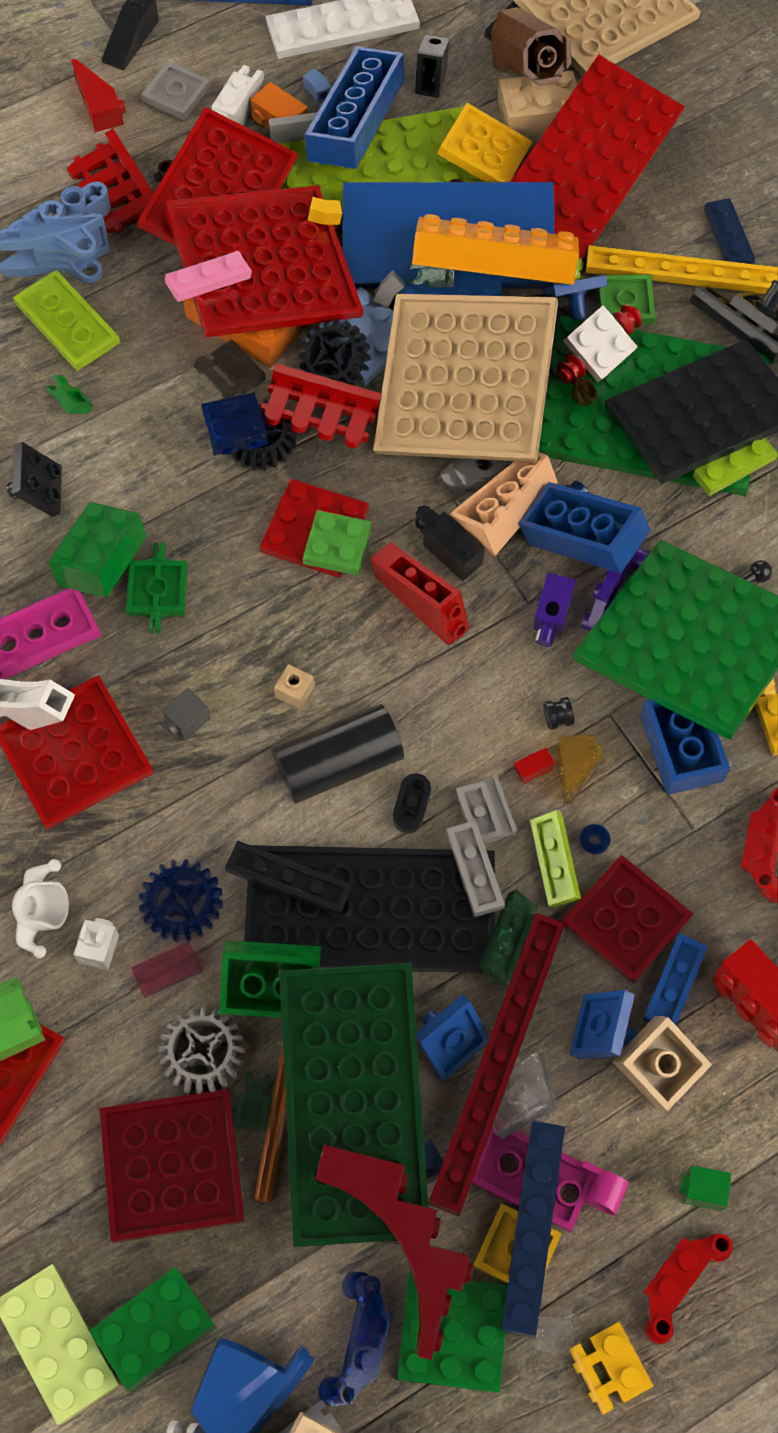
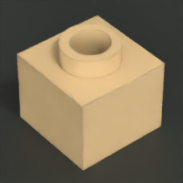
[274,664,315,710]

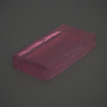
[132,942,203,998]

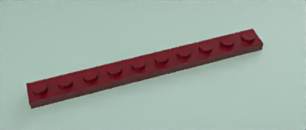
[428,912,565,1217]

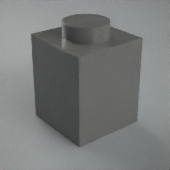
[161,688,211,742]

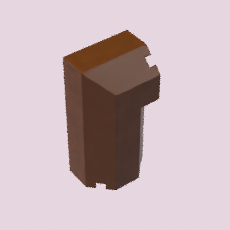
[491,7,572,85]

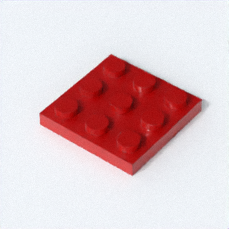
[260,478,369,578]

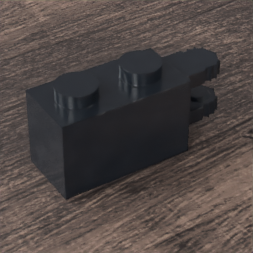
[415,505,485,581]

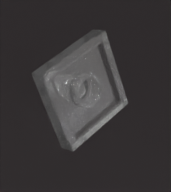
[493,1052,557,1139]

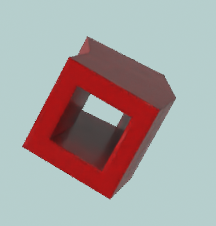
[514,748,555,784]

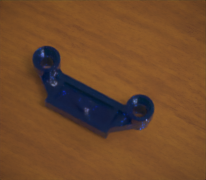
[318,1271,392,1407]

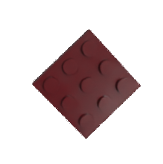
[562,854,694,984]

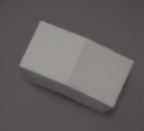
[373,270,404,308]

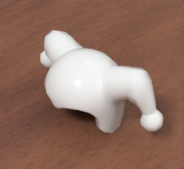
[12,859,69,959]

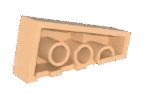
[449,452,558,556]

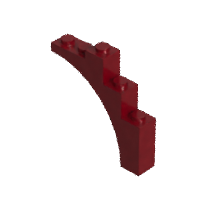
[315,1145,473,1360]

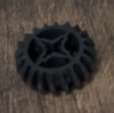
[298,319,372,386]
[223,400,297,471]

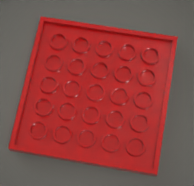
[165,185,364,338]

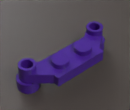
[581,548,650,631]

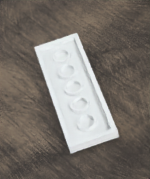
[266,0,420,59]

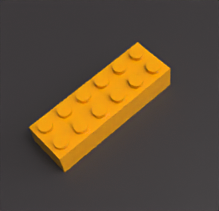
[412,214,579,285]

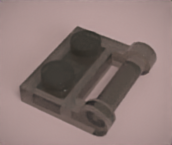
[194,339,266,403]

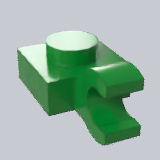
[46,374,93,414]

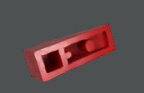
[71,58,126,132]

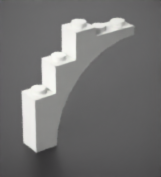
[0,679,75,730]

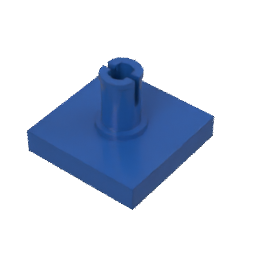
[542,275,608,320]
[569,990,637,1059]
[416,994,489,1082]

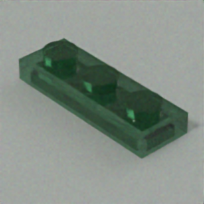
[479,889,538,986]

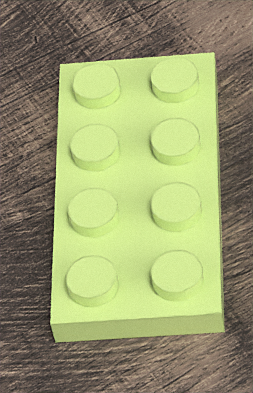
[0,1264,120,1426]

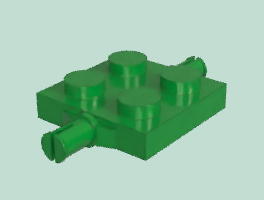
[126,542,188,634]

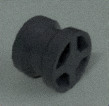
[543,697,575,730]

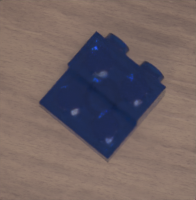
[201,392,268,456]

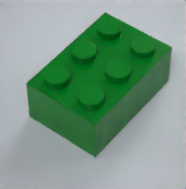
[48,502,147,598]
[219,940,321,1018]
[89,1266,217,1393]

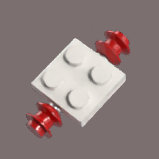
[557,305,642,385]

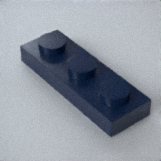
[704,198,755,264]

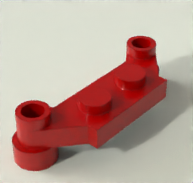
[741,788,778,903]
[643,1233,732,1345]

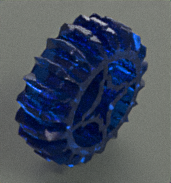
[139,859,223,943]

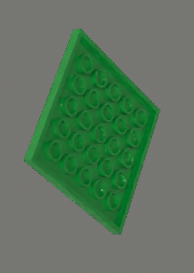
[573,539,778,741]

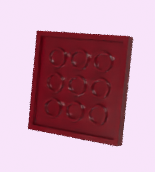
[99,1089,245,1243]

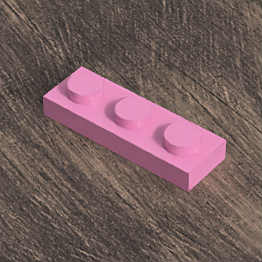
[165,251,252,302]

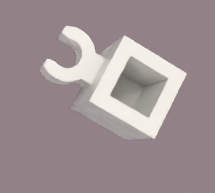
[74,918,119,971]

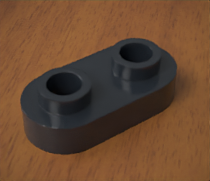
[393,773,431,833]

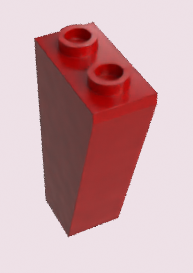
[370,542,469,646]

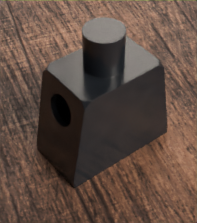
[415,35,449,98]

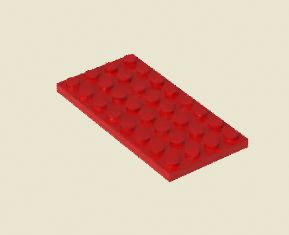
[510,54,685,260]

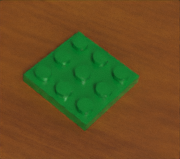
[397,1273,507,1393]

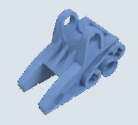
[0,182,111,284]

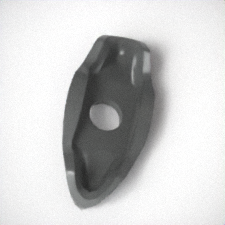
[440,458,514,492]

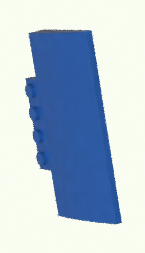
[343,182,555,296]

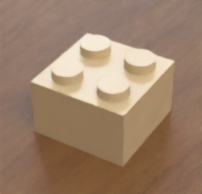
[612,1016,712,1111]

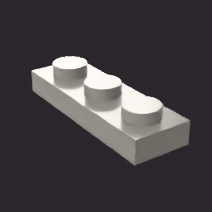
[446,820,505,917]

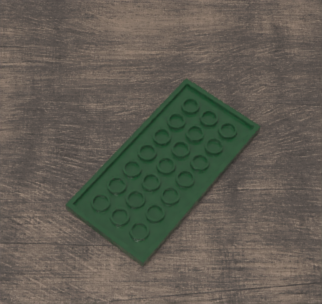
[279,963,428,1247]

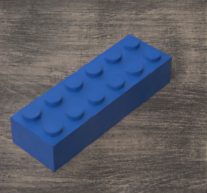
[305,46,405,169]

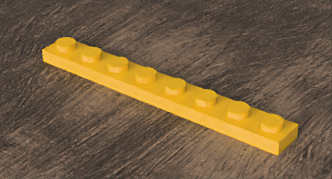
[585,245,778,294]

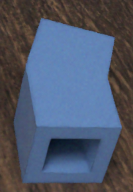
[303,68,331,104]

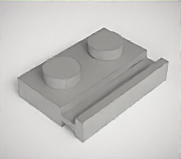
[455,777,517,844]

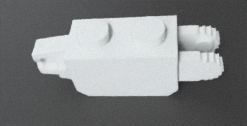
[211,65,264,125]

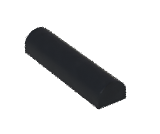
[690,286,778,364]

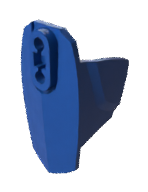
[192,1338,315,1433]

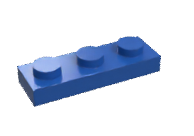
[643,933,708,1025]

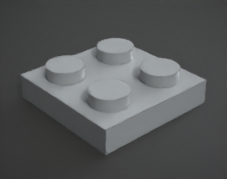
[141,61,211,121]

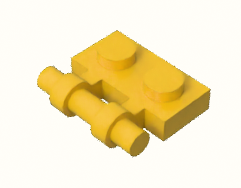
[569,1322,654,1415]

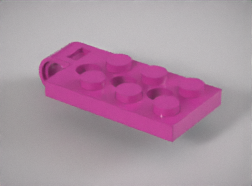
[0,588,101,679]
[472,1120,629,1233]

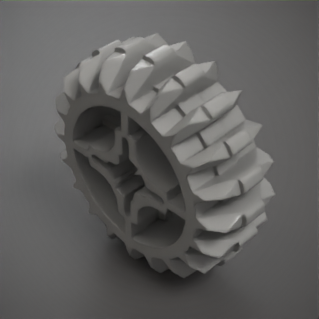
[158,1007,246,1094]

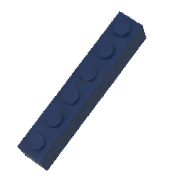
[500,1121,565,1339]

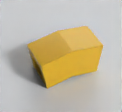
[308,197,342,225]

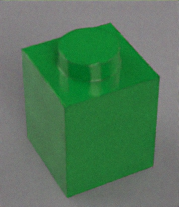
[678,1165,732,1212]

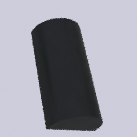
[271,704,404,804]

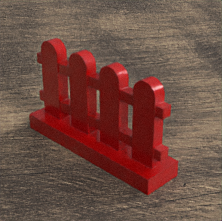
[67,128,154,234]
[260,363,381,449]

